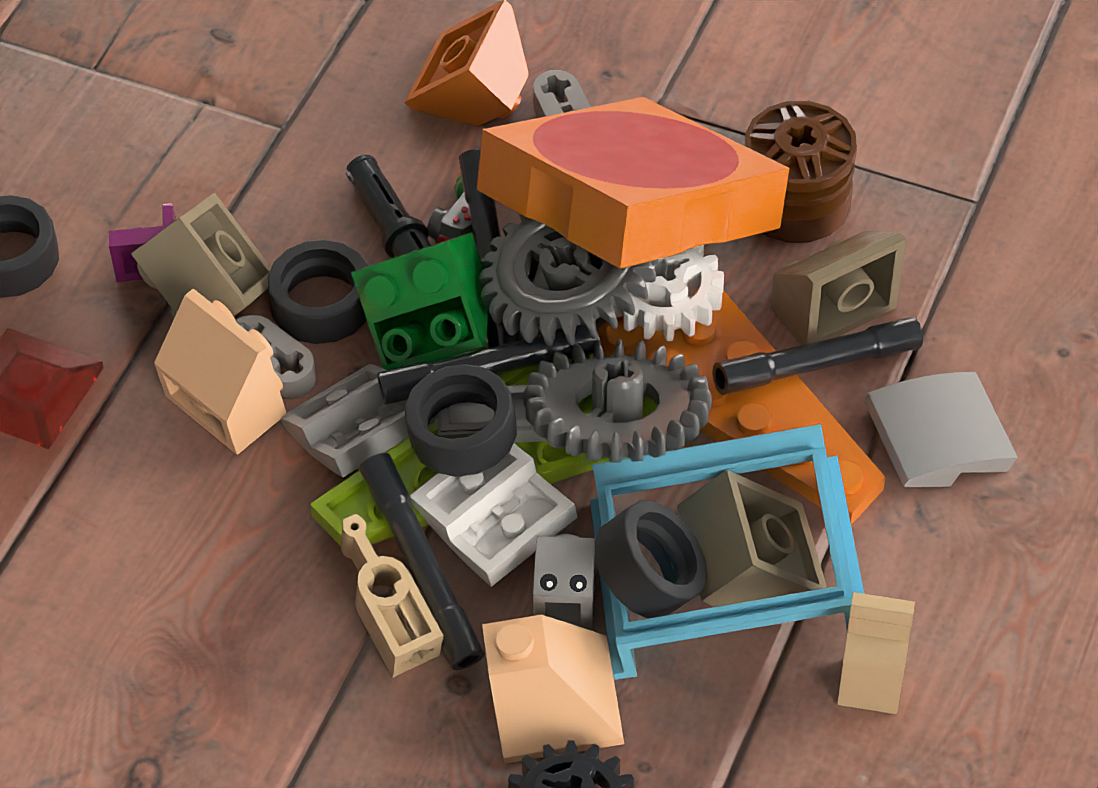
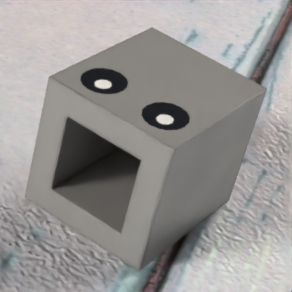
[533,534,595,629]

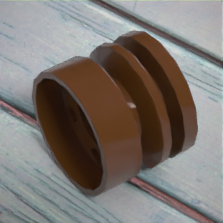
[745,101,857,243]

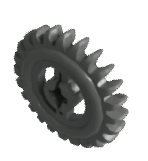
[478,214,658,347]
[524,338,712,463]

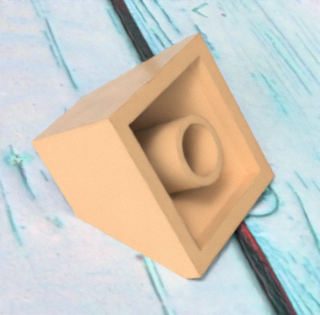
[482,614,624,764]

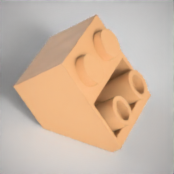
[154,289,287,455]

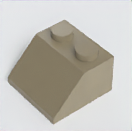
[131,192,271,318]
[771,231,906,345]
[677,469,827,607]

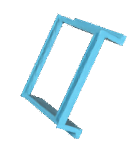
[590,424,864,680]

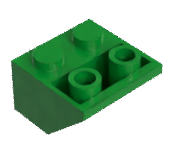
[351,233,488,370]

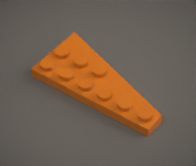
[598,289,885,525]

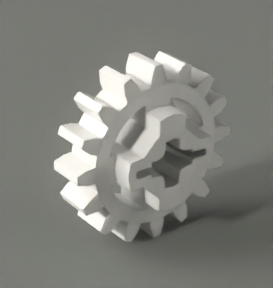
[613,245,724,341]

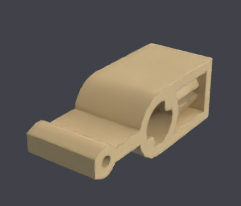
[341,514,444,678]
[837,592,915,714]

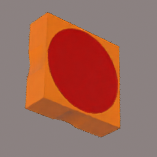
[477,97,789,269]

